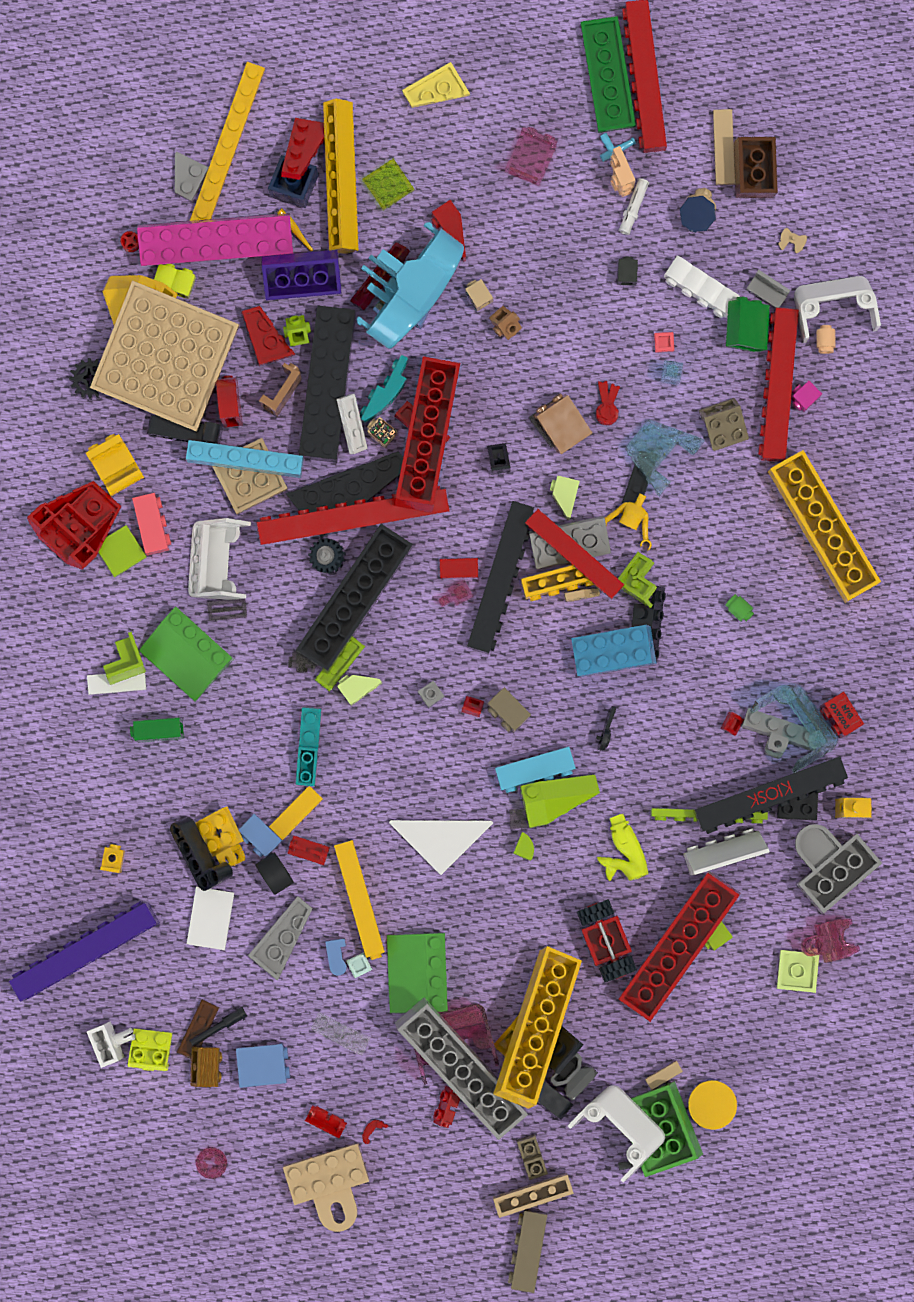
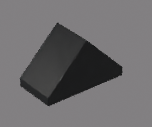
[487,443,511,475]

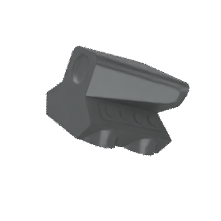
[551,1053,598,1101]

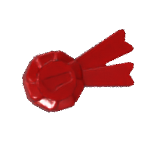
[595,381,620,426]

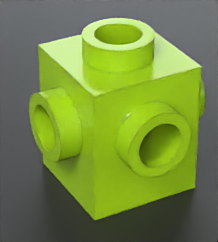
[283,315,311,346]

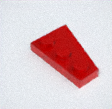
[241,306,295,366]

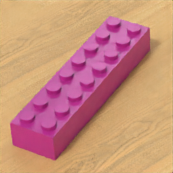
[137,213,293,266]

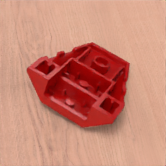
[27,481,121,570]

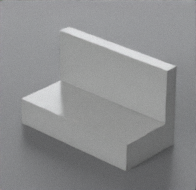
[746,270,790,308]

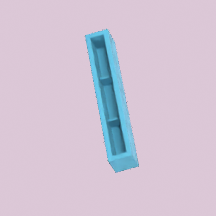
[186,440,304,478]

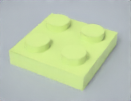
[776,950,819,993]

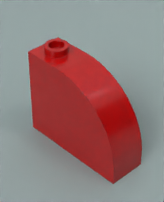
[216,376,243,428]

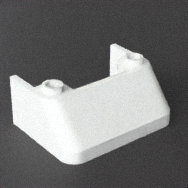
[794,276,881,343]
[188,518,251,600]
[568,1085,665,1182]

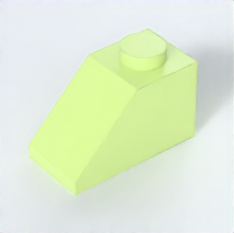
[550,475,580,520]
[337,675,382,706]

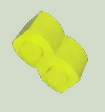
[154,264,196,299]

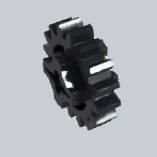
[69,358,104,400]

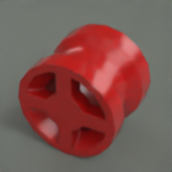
[120,231,139,252]

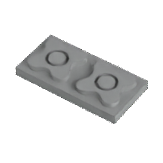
[529,516,611,569]

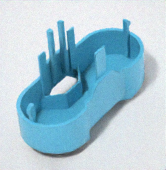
[356,222,464,349]

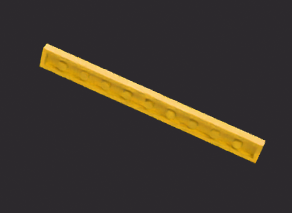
[190,62,265,221]

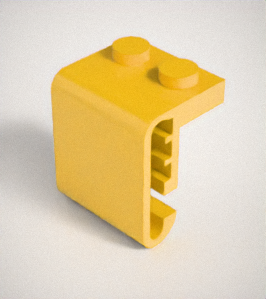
[86,434,144,496]

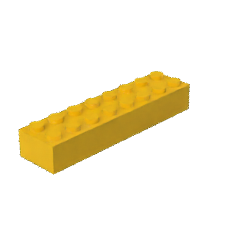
[768,450,881,603]
[493,946,582,1109]

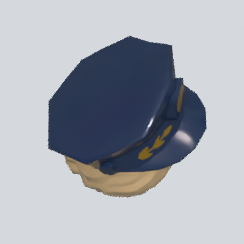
[680,188,716,233]

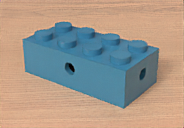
[571,625,657,677]

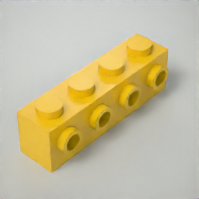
[521,565,594,602]

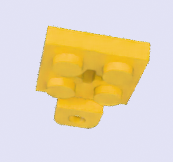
[195,806,245,866]

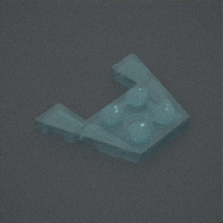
[625,419,705,497]

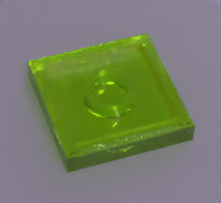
[362,158,415,211]

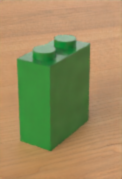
[726,297,770,352]
[130,718,184,743]

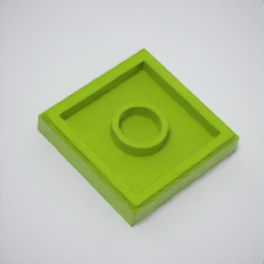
[99,525,147,577]

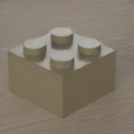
[487,687,531,733]

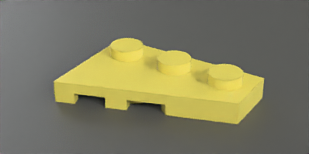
[402,62,470,108]

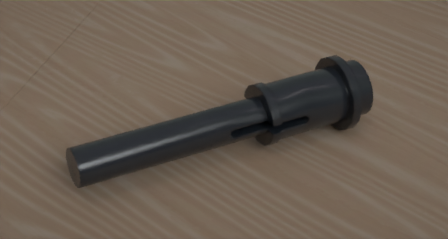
[189,1006,247,1047]

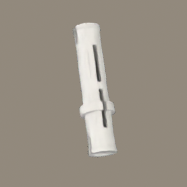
[618,178,649,235]

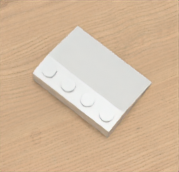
[683,828,770,876]

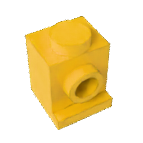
[100,844,125,873]

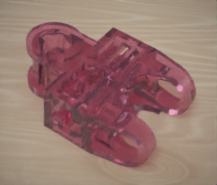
[801,919,860,963]

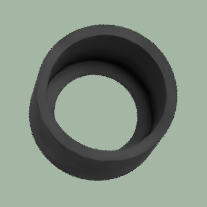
[255,852,294,895]

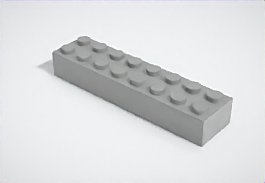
[395,997,528,1140]

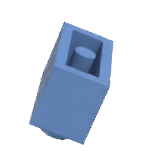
[239,814,283,857]

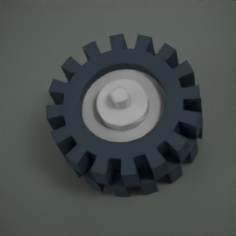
[308,538,346,574]

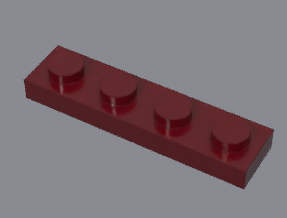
[350,242,411,310]

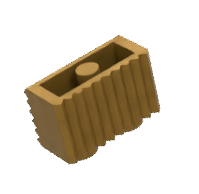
[190,1047,222,1087]

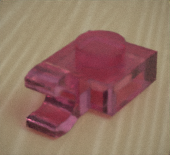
[438,580,474,607]

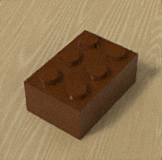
[734,137,778,198]

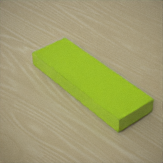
[315,637,365,692]

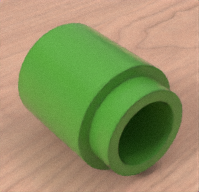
[725,594,754,622]

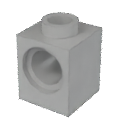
[418,681,445,708]

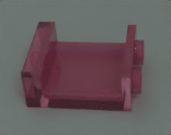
[505,127,558,186]

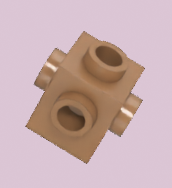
[489,306,522,340]

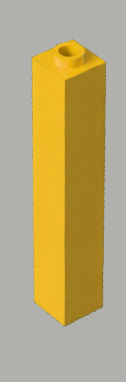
[334,840,385,960]

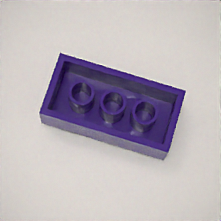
[262,250,342,300]

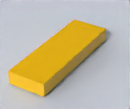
[269,786,323,840]

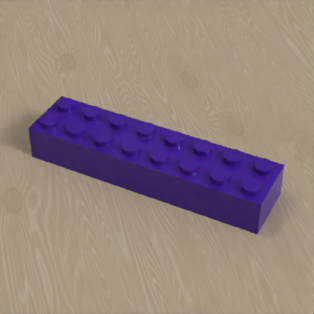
[9,901,160,1002]

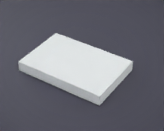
[187,887,234,950]

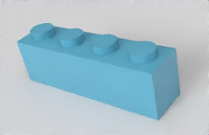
[495,747,576,793]

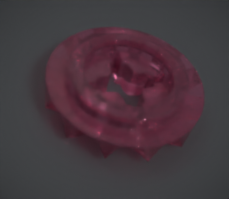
[196,1148,227,1179]

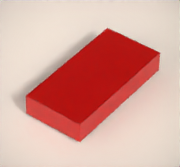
[440,558,478,579]

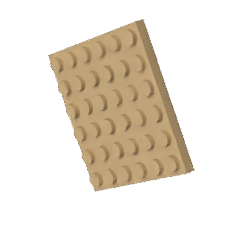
[90,281,240,431]

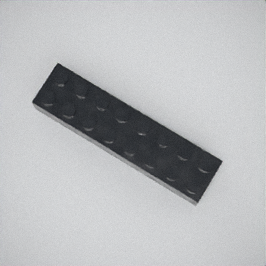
[299,305,356,463]
[296,524,413,674]

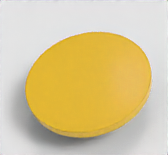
[688,1080,737,1130]

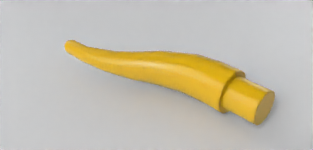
[276,208,313,251]

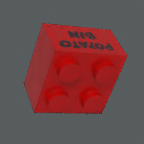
[819,691,864,738]

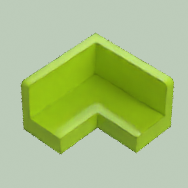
[618,552,657,608]
[103,632,146,685]

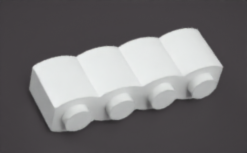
[664,256,740,318]

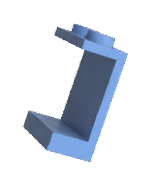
[236,1043,290,1088]

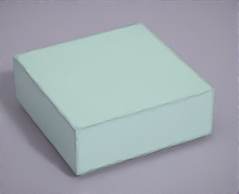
[347,952,372,978]

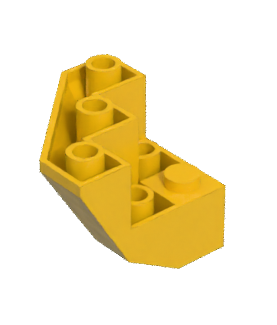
[102,275,178,325]

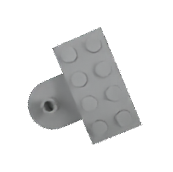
[795,824,882,914]

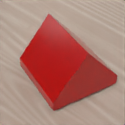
[461,696,484,718]
[720,712,744,736]

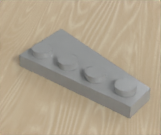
[248,896,313,981]

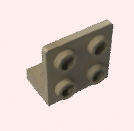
[699,398,749,451]

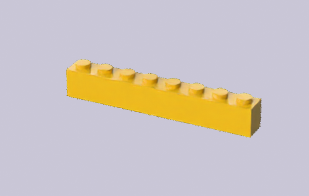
[323,98,359,254]

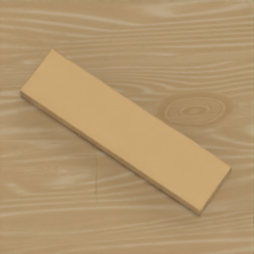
[713,109,735,185]

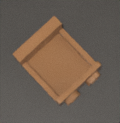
[259,363,302,417]
[534,393,592,454]

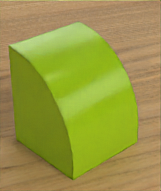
[513,832,534,861]

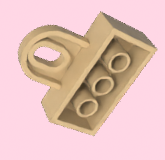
[283,1142,370,1232]

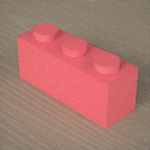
[132,493,172,556]

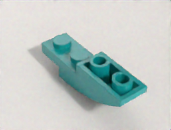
[360,355,408,424]
[296,707,322,786]

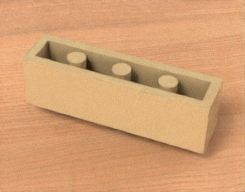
[493,1173,574,1218]

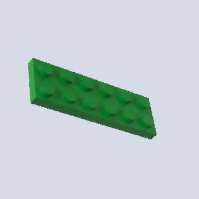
[580,16,636,133]

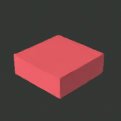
[654,332,674,353]

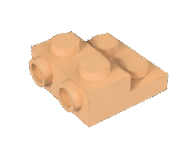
[610,146,636,197]

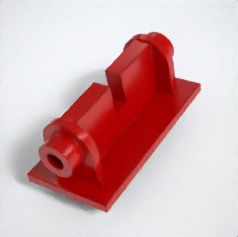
[287,835,330,865]
[433,1086,460,1128]
[305,1105,347,1138]

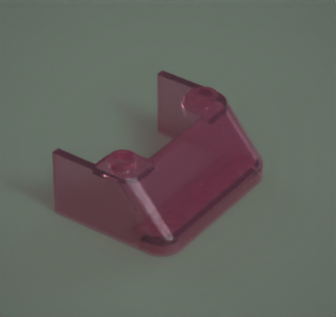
[414,1004,499,1085]

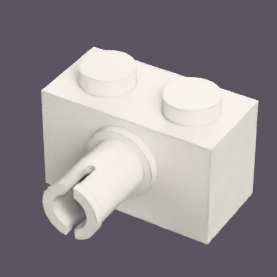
[87,1021,135,1068]

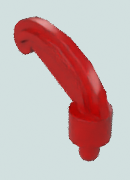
[362,1120,388,1144]

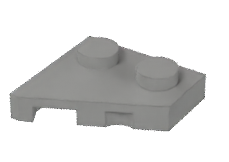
[175,151,209,202]

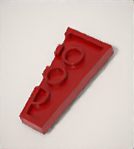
[281,118,325,180]

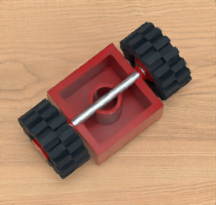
[577,899,637,983]

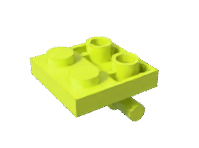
[128,1029,172,1071]

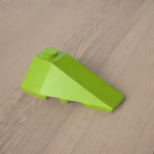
[521,775,600,828]

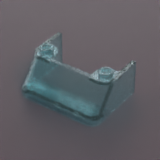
[750,684,838,773]

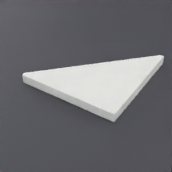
[389,820,493,875]

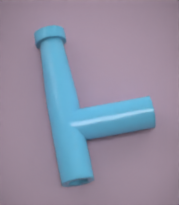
[600,133,636,162]

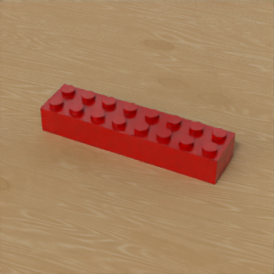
[395,356,460,513]
[619,871,741,1022]

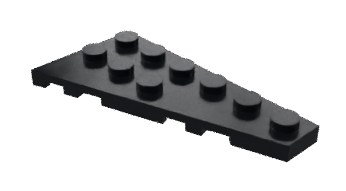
[286,451,403,538]

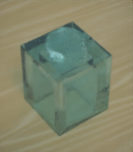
[660,360,683,386]

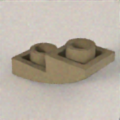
[516,1134,548,1180]

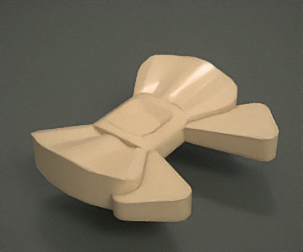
[778,228,807,254]

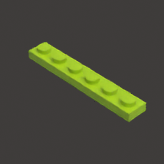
[651,808,768,824]

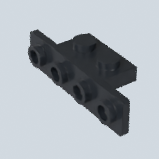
[631,586,666,663]

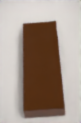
[177,999,220,1059]

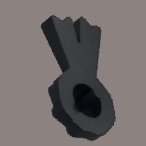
[596,706,616,751]

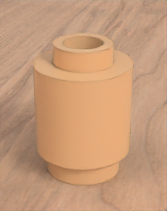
[816,325,836,354]

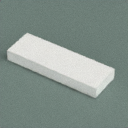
[337,394,368,454]
[87,673,147,695]

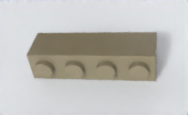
[508,1209,547,1293]

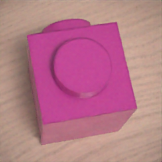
[791,381,822,412]

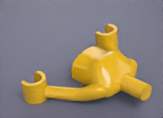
[604,493,652,551]

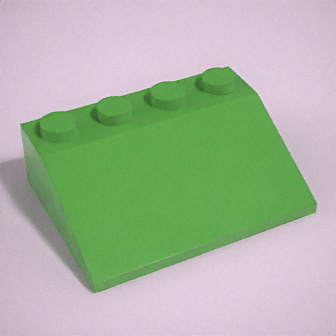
[139,606,234,702]
[387,933,448,1013]
[631,1081,703,1177]

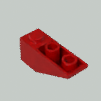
[431,200,466,262]

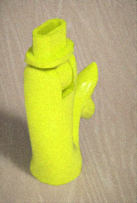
[597,814,649,881]

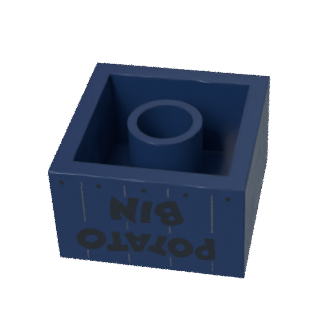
[268,155,319,209]

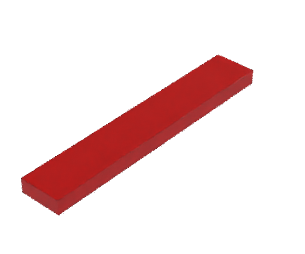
[525,509,625,600]

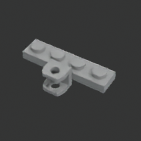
[742,708,821,759]

